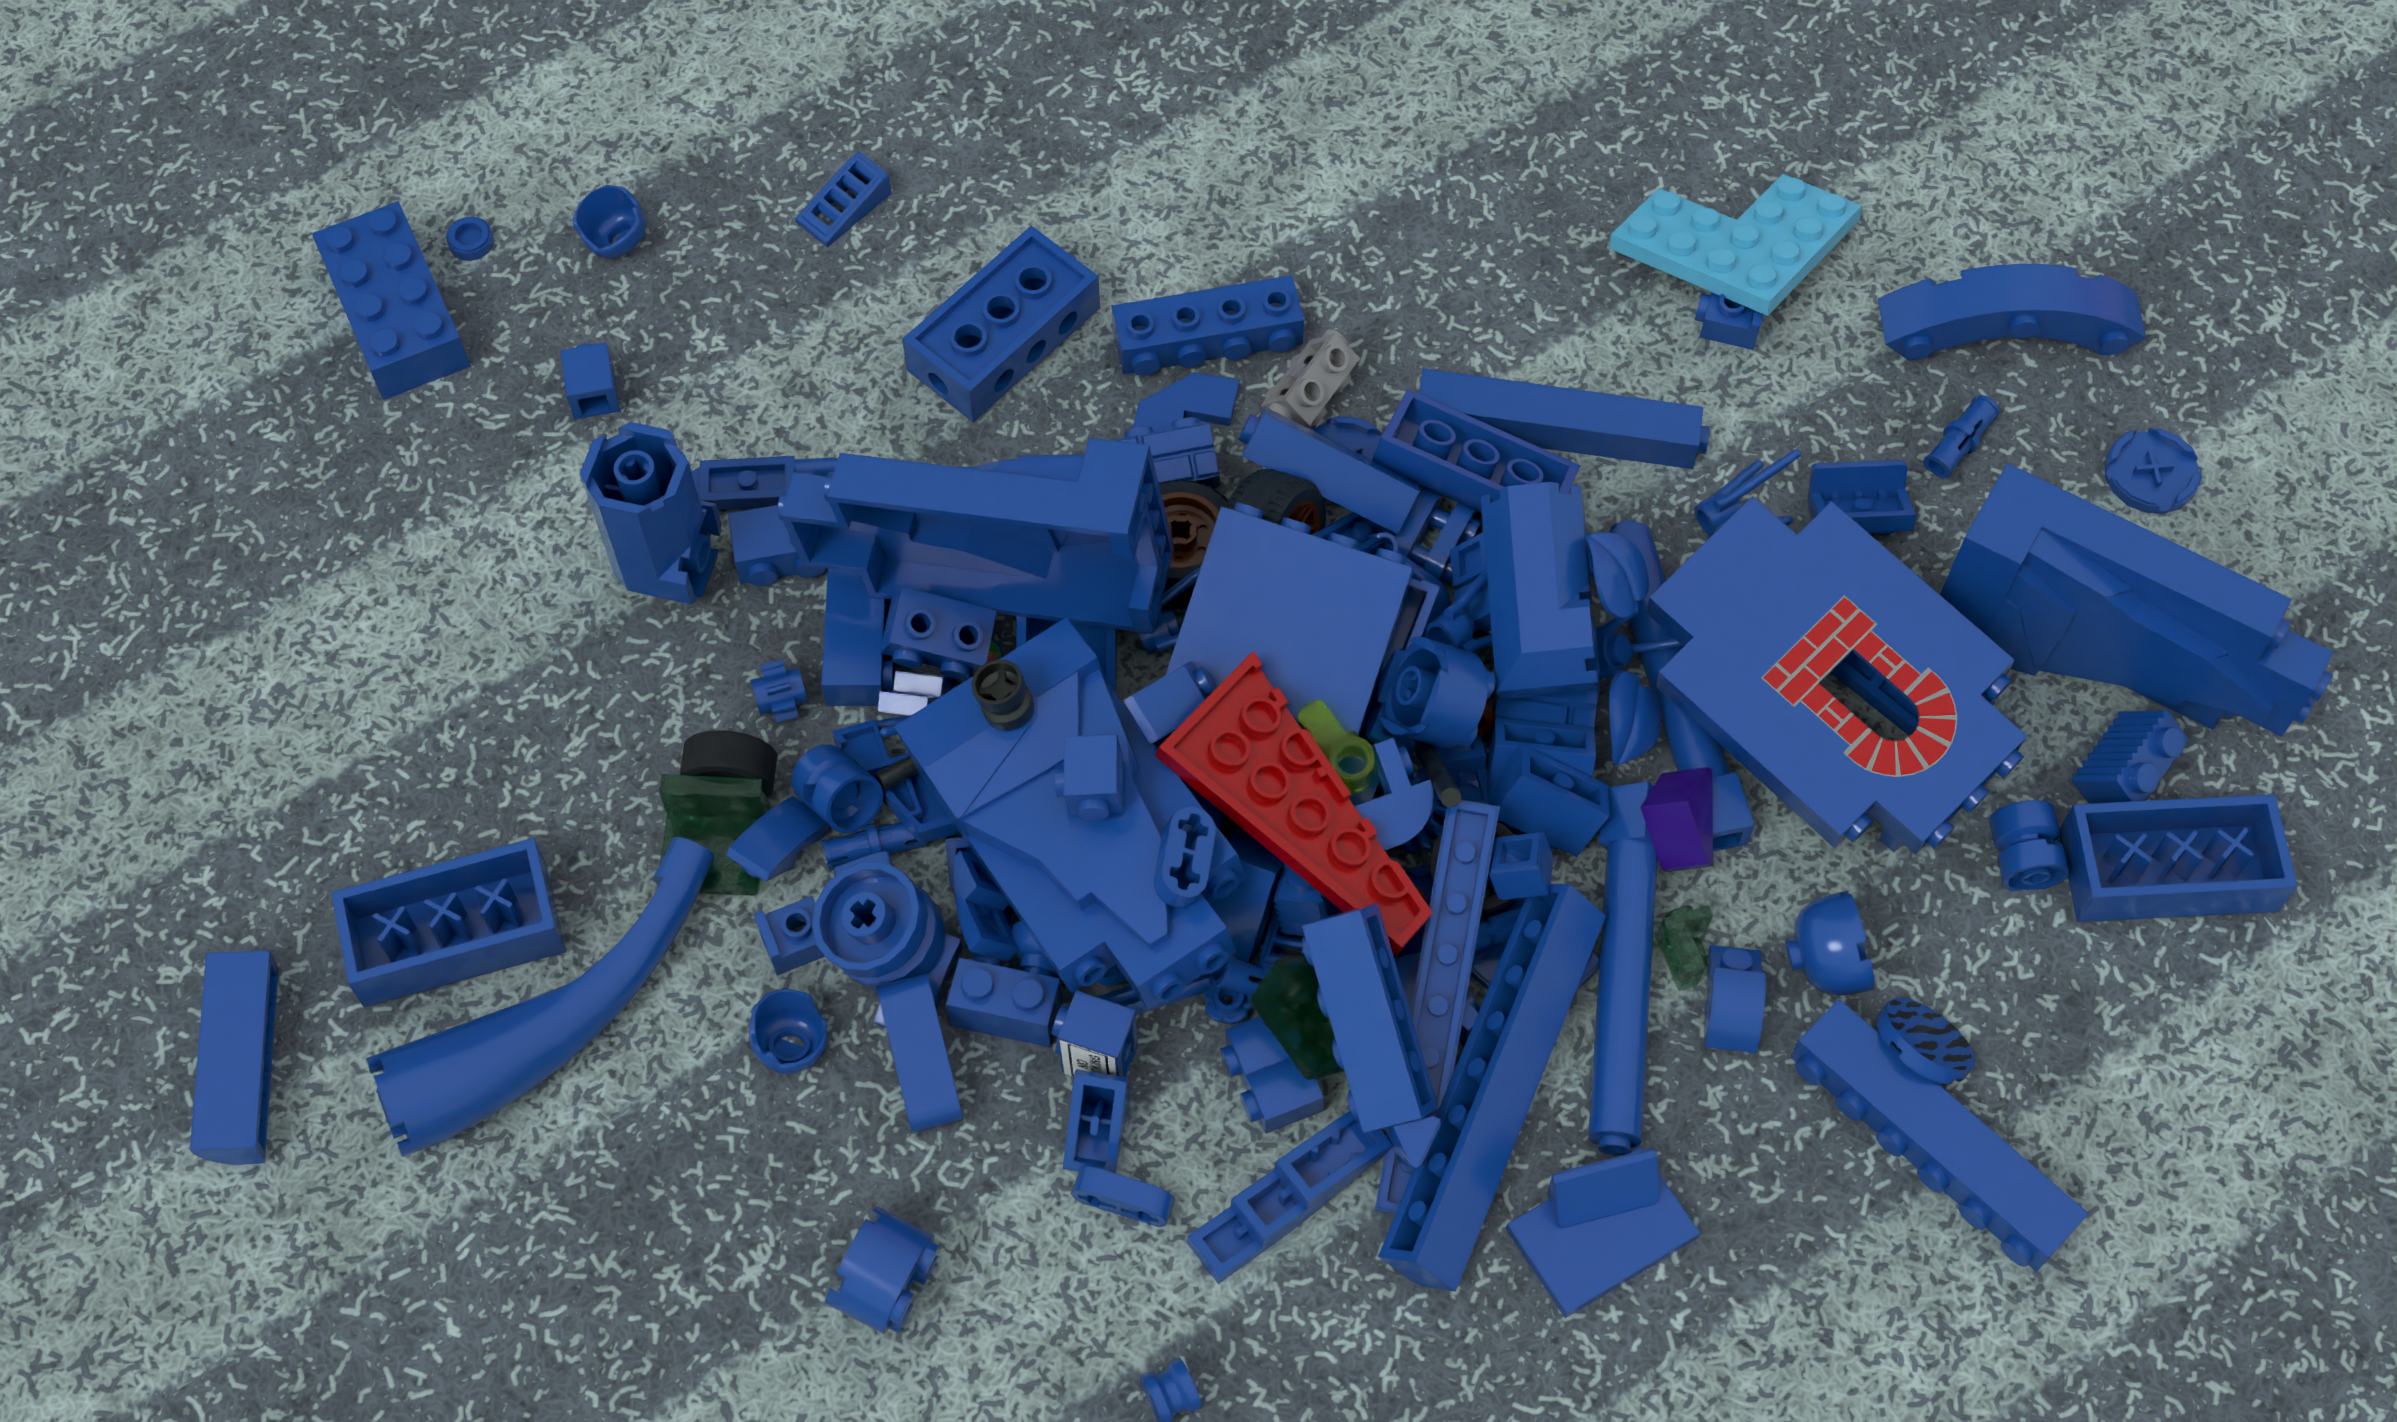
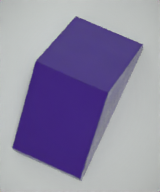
[1640,767,1713,872]

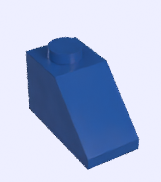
[1123,661,1216,745]

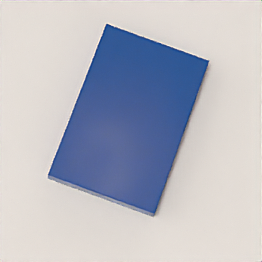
[1506,1145,1700,1318]

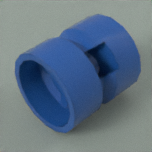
[791,744,883,834]
[1989,800,2070,891]

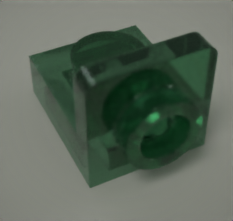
[1655,905,1713,991]

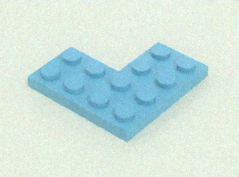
[1609,174,1862,316]

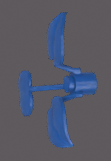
[1584,532,1682,765]

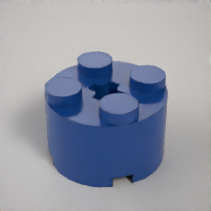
[1378,636,1495,749]
[825,1206,940,1334]

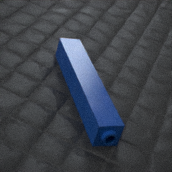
[1419,368,1710,469]

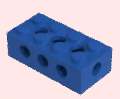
[902,225,1100,422]

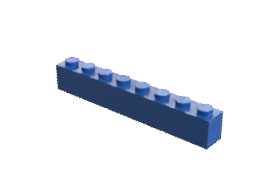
[1378,884,1606,1292]

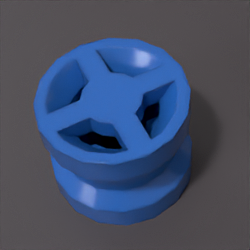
[1139,1357,1202,1422]

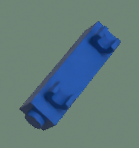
[1238,406,1420,534]

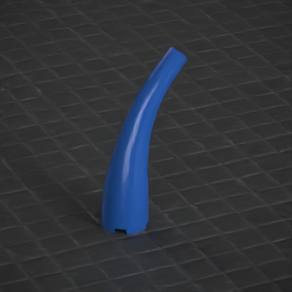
[366,837,715,1157]

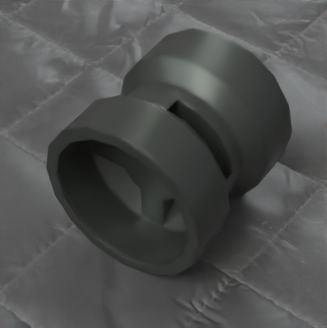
[971,659,1035,731]

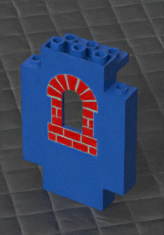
[1647,496,2027,855]

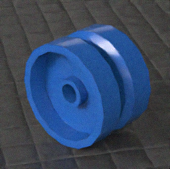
[812,862,945,991]

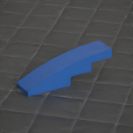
[1187,1111,1392,1284]

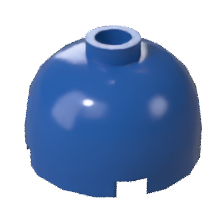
[1785,890,1875,996]

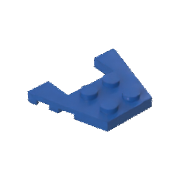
[832,719,959,844]

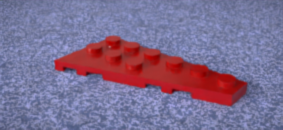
[1155,650,1433,956]

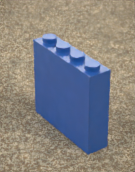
[1166,502,1414,742]

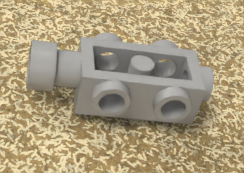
[1256,330,1359,428]

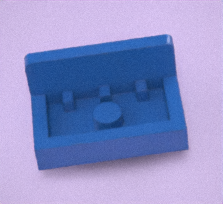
[1807,460,1916,534]

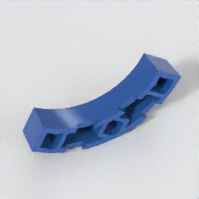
[1878,264,2146,361]

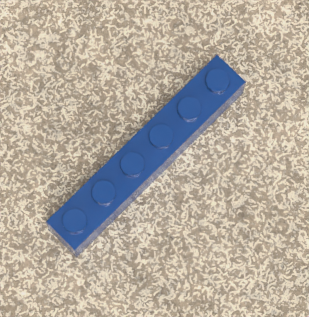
[1790,999,2089,1272]

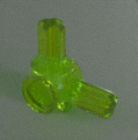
[1298,699,1375,793]

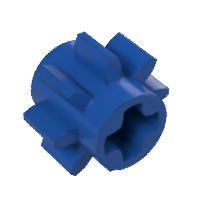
[750,659,808,724]

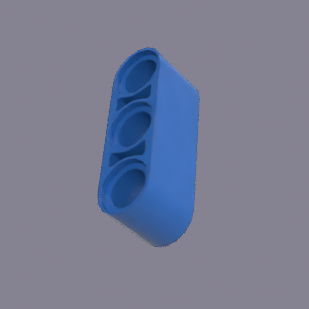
[876,973,963,1133]

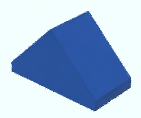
[1063,1069,1130,1173]

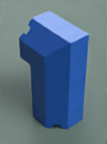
[580,422,722,605]
[1480,482,1600,700]

